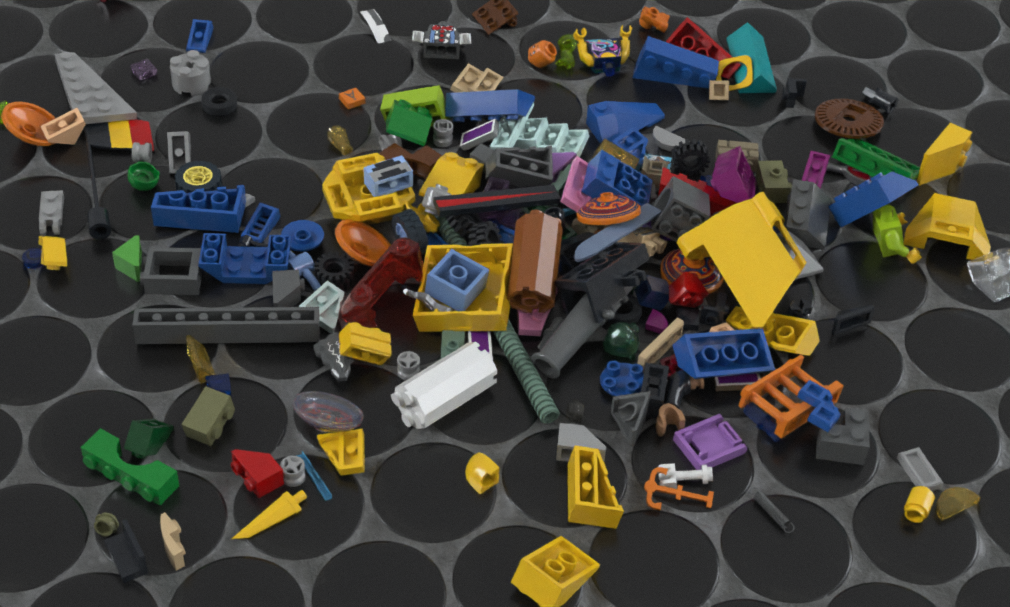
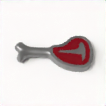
[826,163,872,185]

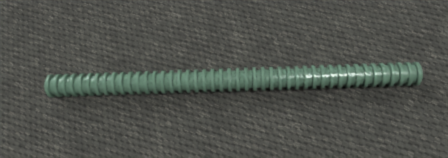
[432,214,560,424]

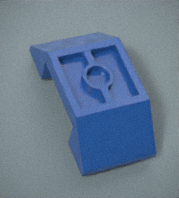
[198,233,291,284]

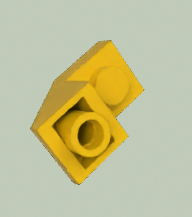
[38,236,67,270]

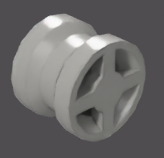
[379,134,402,151]
[132,142,152,163]
[397,351,420,380]
[280,455,306,487]

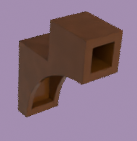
[378,143,442,179]

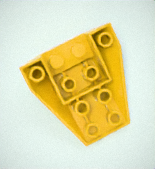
[903,193,991,263]

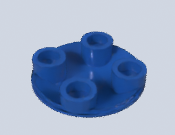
[600,361,644,396]

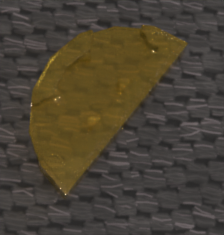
[937,487,981,521]

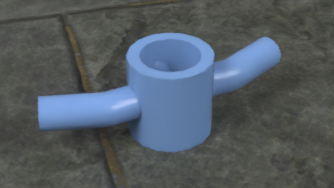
[287,251,321,292]

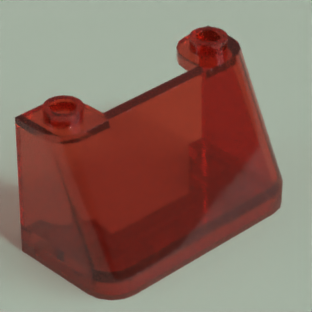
[340,237,424,328]

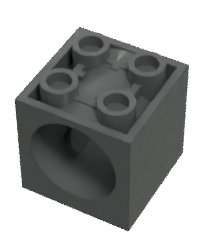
[651,176,710,242]

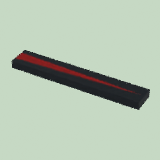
[433,185,561,217]

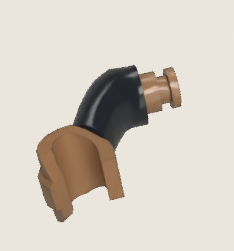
[656,370,704,437]

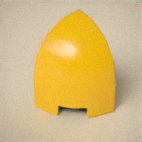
[465,452,500,494]

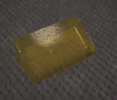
[186,335,217,383]

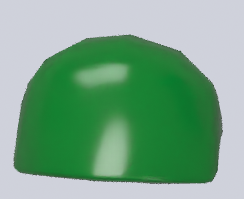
[127,162,160,191]

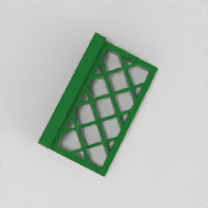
[832,138,920,180]

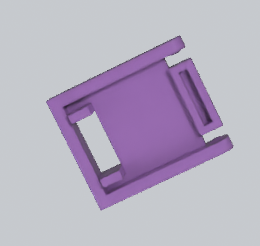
[673,414,747,470]

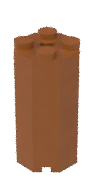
[507,210,563,313]

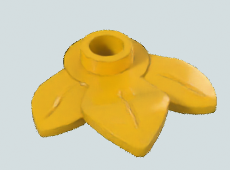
[406,200,440,233]

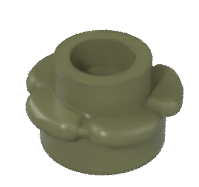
[94,512,119,536]

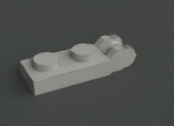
[39,190,64,236]

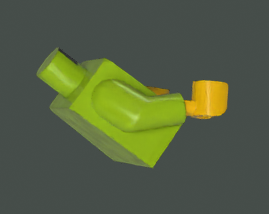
[873,205,922,264]

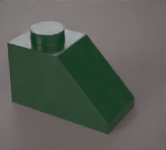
[124,419,174,459]

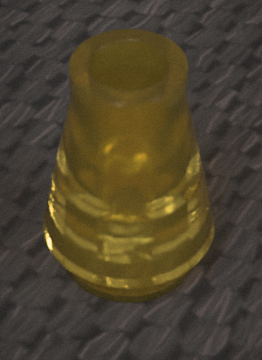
[327,125,353,155]

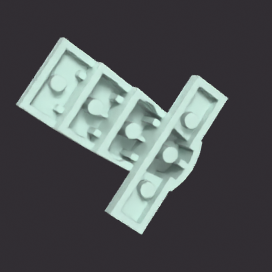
[490,102,589,157]

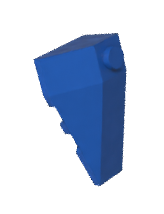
[586,101,665,144]

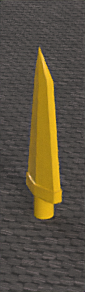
[232,490,307,539]

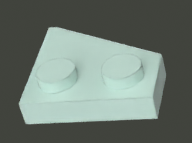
[299,280,345,334]

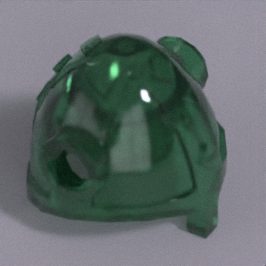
[603,322,640,360]

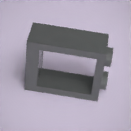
[140,247,203,295]

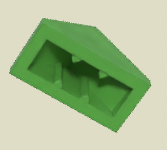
[112,235,142,282]

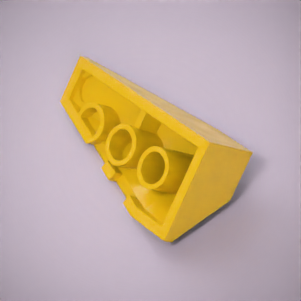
[726,306,820,356]

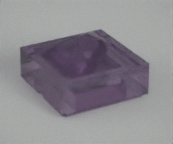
[130,59,157,80]

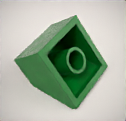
[386,99,432,146]

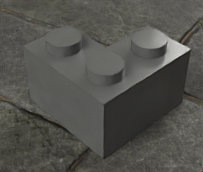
[816,408,870,465]

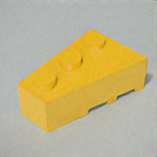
[568,445,624,529]

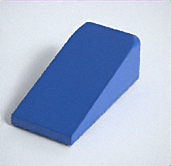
[186,19,213,53]

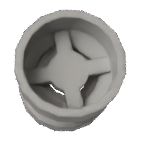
[433,119,453,147]

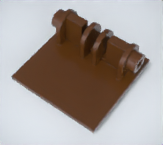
[472,0,519,35]

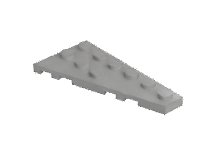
[55,52,137,124]

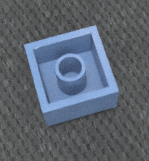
[424,249,489,311]

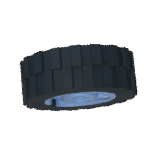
[392,209,429,259]

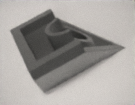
[611,391,651,446]

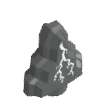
[313,332,355,381]

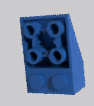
[582,150,653,207]

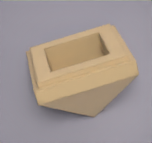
[709,80,729,100]

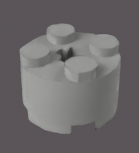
[170,50,211,96]

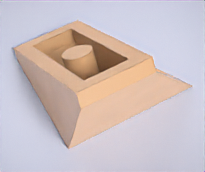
[40,108,86,145]

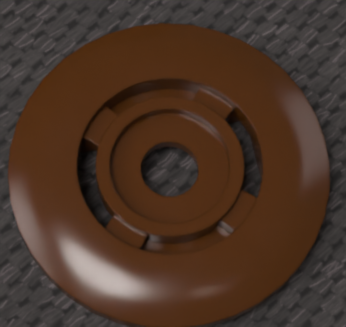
[815,98,884,139]

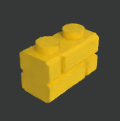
[339,322,392,365]

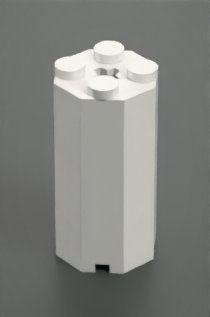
[391,342,497,429]

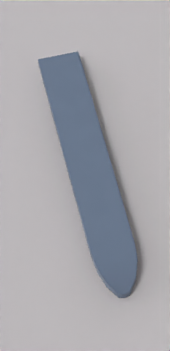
[574,203,662,262]

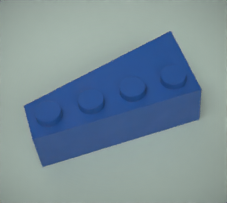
[632,36,719,88]

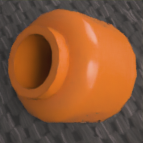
[528,40,557,68]

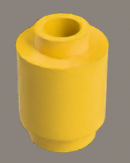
[904,486,935,523]

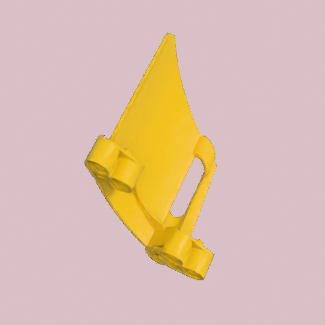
[677,192,807,329]

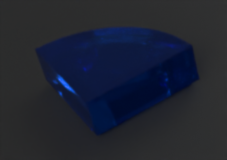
[205,373,231,396]

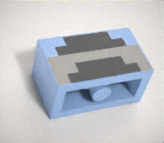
[364,155,413,197]

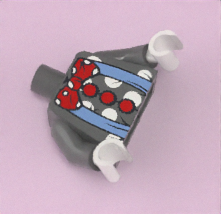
[412,21,471,59]

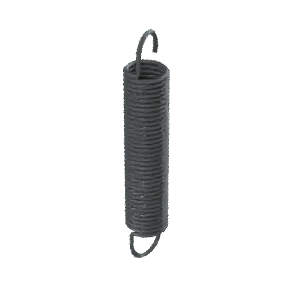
[749,488,794,533]

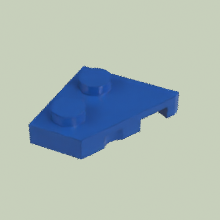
[609,127,648,171]

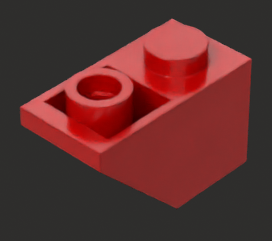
[669,272,709,308]
[230,449,284,498]

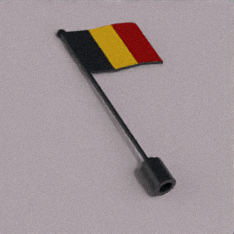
[84,119,155,240]

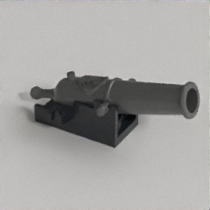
[531,242,650,379]

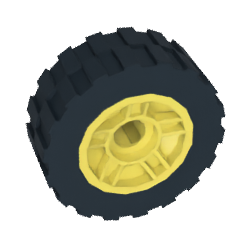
[175,161,222,193]

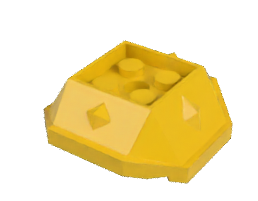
[322,153,415,225]

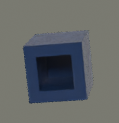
[634,275,669,311]

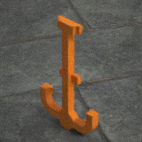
[644,467,714,511]

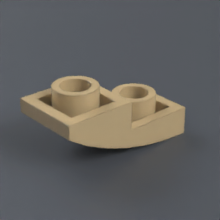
[160,513,186,571]

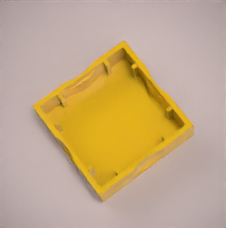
[413,243,513,332]

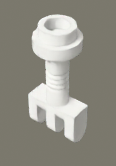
[658,463,713,489]

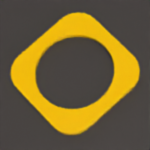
[716,55,753,91]

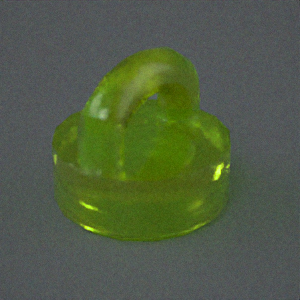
[557,34,577,55]
[555,49,575,69]

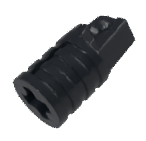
[862,87,898,113]

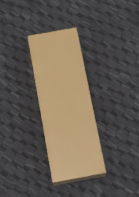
[637,317,684,372]

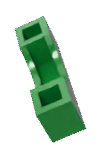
[81,428,179,506]

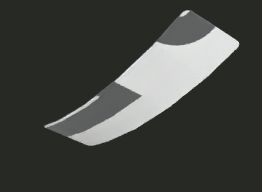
[360,9,391,43]

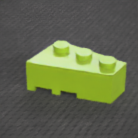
[380,85,451,127]

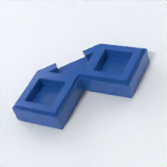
[797,380,841,432]

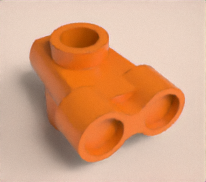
[639,7,670,33]

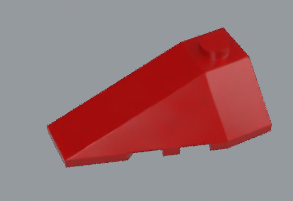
[666,17,741,79]

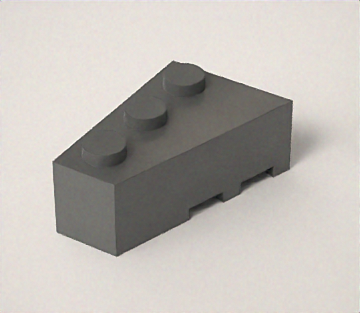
[486,145,553,188]

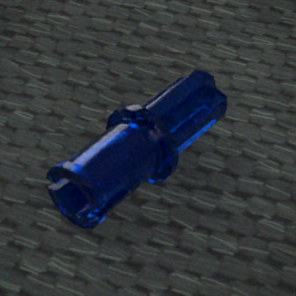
[743,402,780,442]

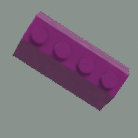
[711,146,757,203]

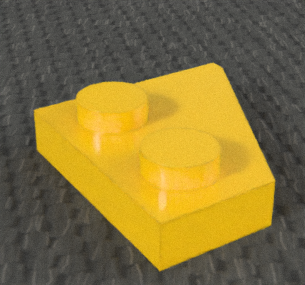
[317,429,365,476]

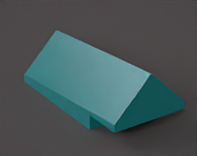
[726,22,777,93]

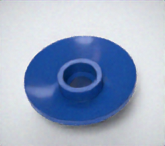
[281,220,324,252]

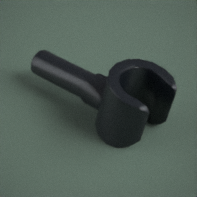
[239,235,268,247]

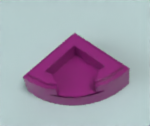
[645,309,668,334]

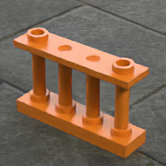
[738,355,844,439]

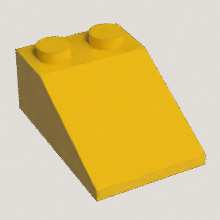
[916,123,972,186]
[419,152,484,197]
[511,536,601,607]

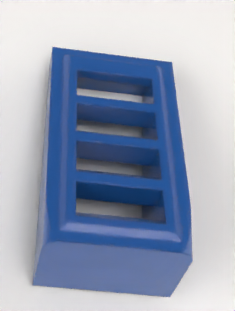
[241,202,281,243]

